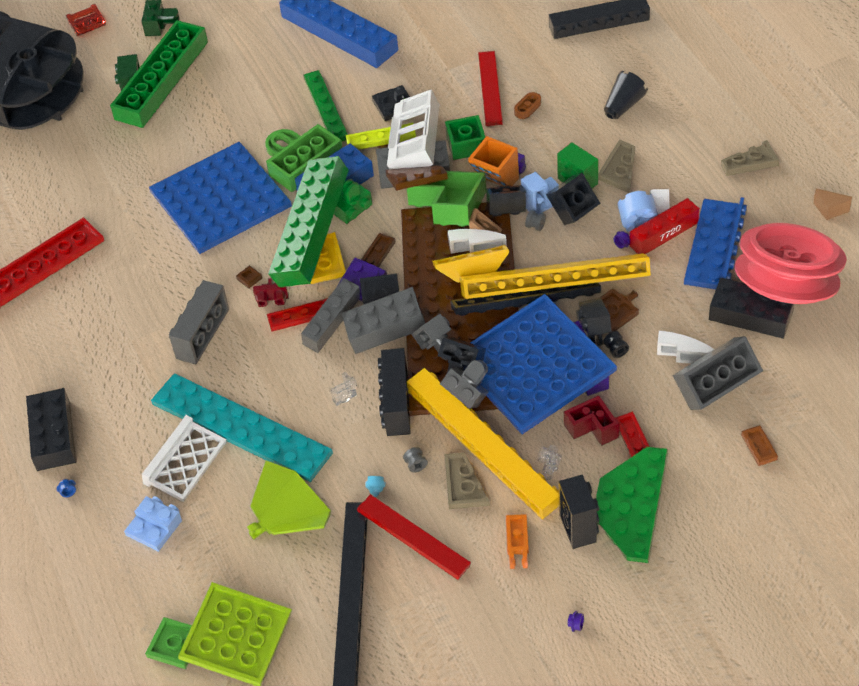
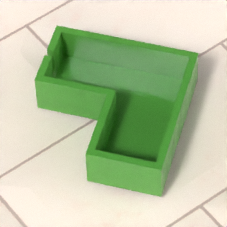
[407,171,486,227]

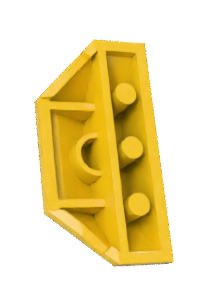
[432,245,509,283]

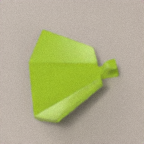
[247,460,331,540]

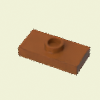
[741,425,778,466]

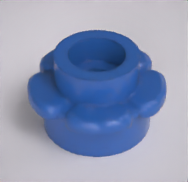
[56,479,76,497]

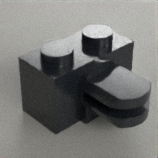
[486,185,526,216]
[576,298,612,346]
[438,337,486,375]

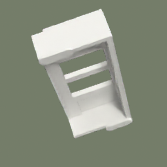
[387,89,440,170]

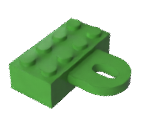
[265,124,343,192]

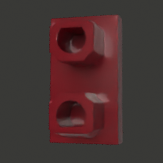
[253,278,289,307]

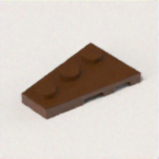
[385,165,448,191]

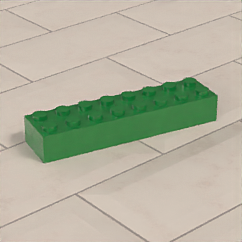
[110,20,208,128]
[268,156,349,287]

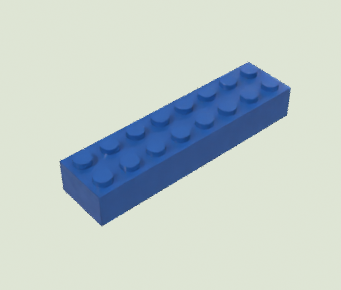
[279,0,399,68]

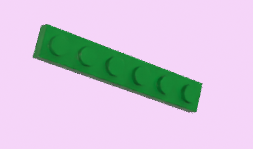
[303,70,348,142]

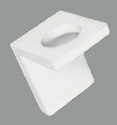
[650,189,670,214]

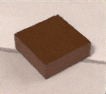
[236,265,263,289]

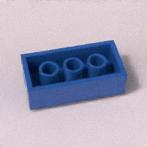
[295,143,374,191]

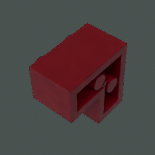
[564,395,619,446]

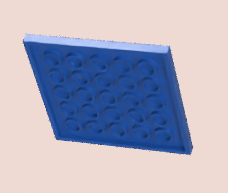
[149,142,292,254]
[470,294,617,434]

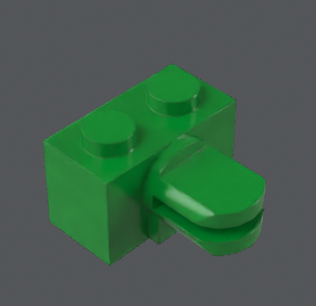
[334,179,372,224]

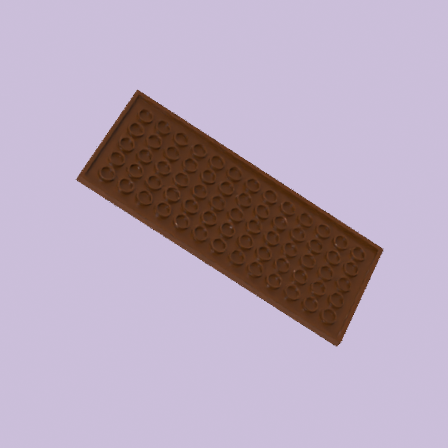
[401,202,519,416]

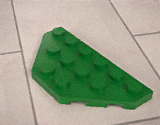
[596,447,668,563]

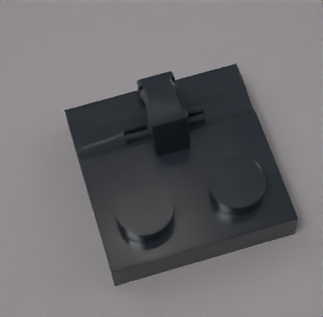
[372,85,410,121]
[359,273,400,305]

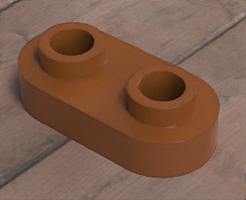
[514,92,541,119]

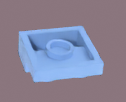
[124,496,182,552]

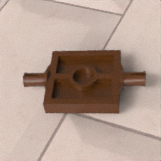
[600,288,639,333]

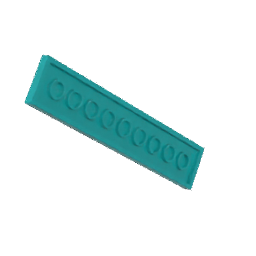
[151,373,333,482]

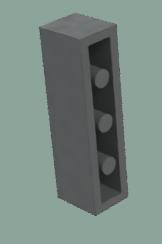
[301,278,360,353]

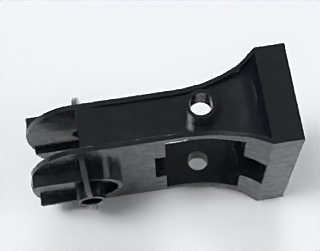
[0,11,84,130]

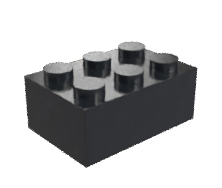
[558,474,599,549]

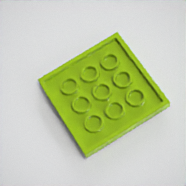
[178,582,292,686]

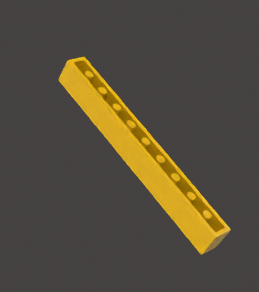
[460,253,651,299]
[407,368,559,520]

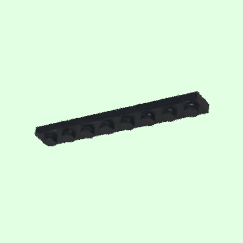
[450,282,601,316]

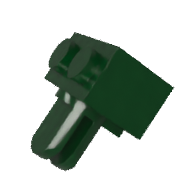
[141,0,180,36]

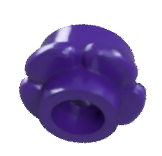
[613,231,630,249]
[567,611,584,632]

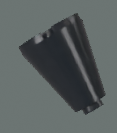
[604,71,648,119]

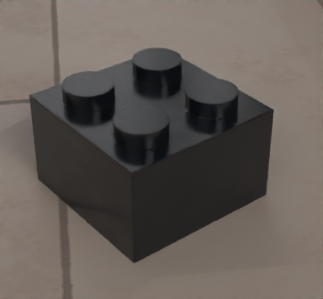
[546,173,601,225]

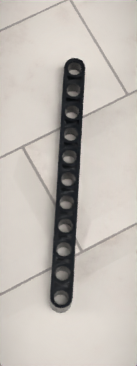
[333,502,368,686]

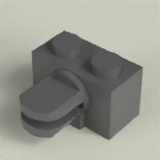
[412,314,451,360]
[440,360,489,409]

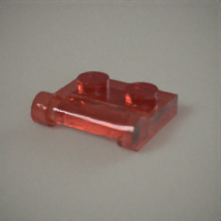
[65,4,106,36]

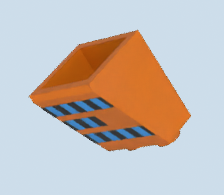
[468,136,519,186]

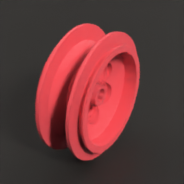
[735,223,847,304]

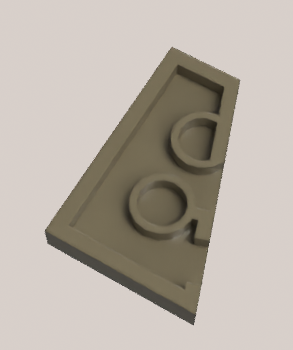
[598,139,635,193]
[721,140,779,176]
[444,452,490,509]

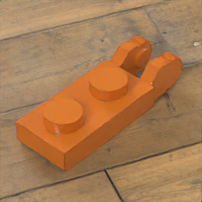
[506,514,529,569]

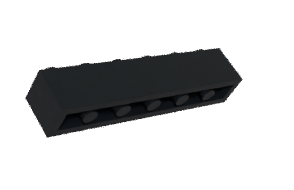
[549,0,650,39]

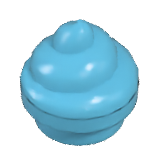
[365,476,386,497]

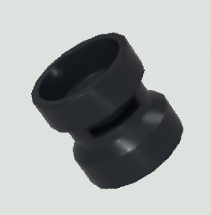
[603,331,629,358]

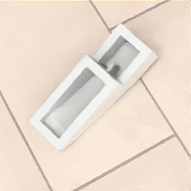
[448,229,507,254]
[657,331,715,364]

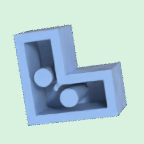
[521,172,559,214]

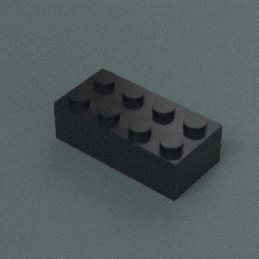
[709,278,795,339]
[378,348,411,436]
[26,388,76,471]

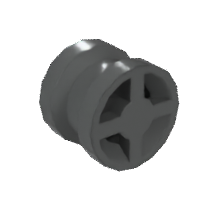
[525,210,546,231]
[403,447,428,473]

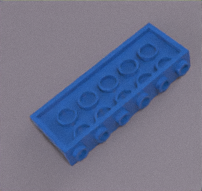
[684,197,747,290]

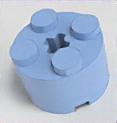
[618,191,658,232]

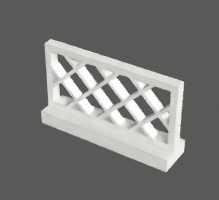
[142,415,227,502]

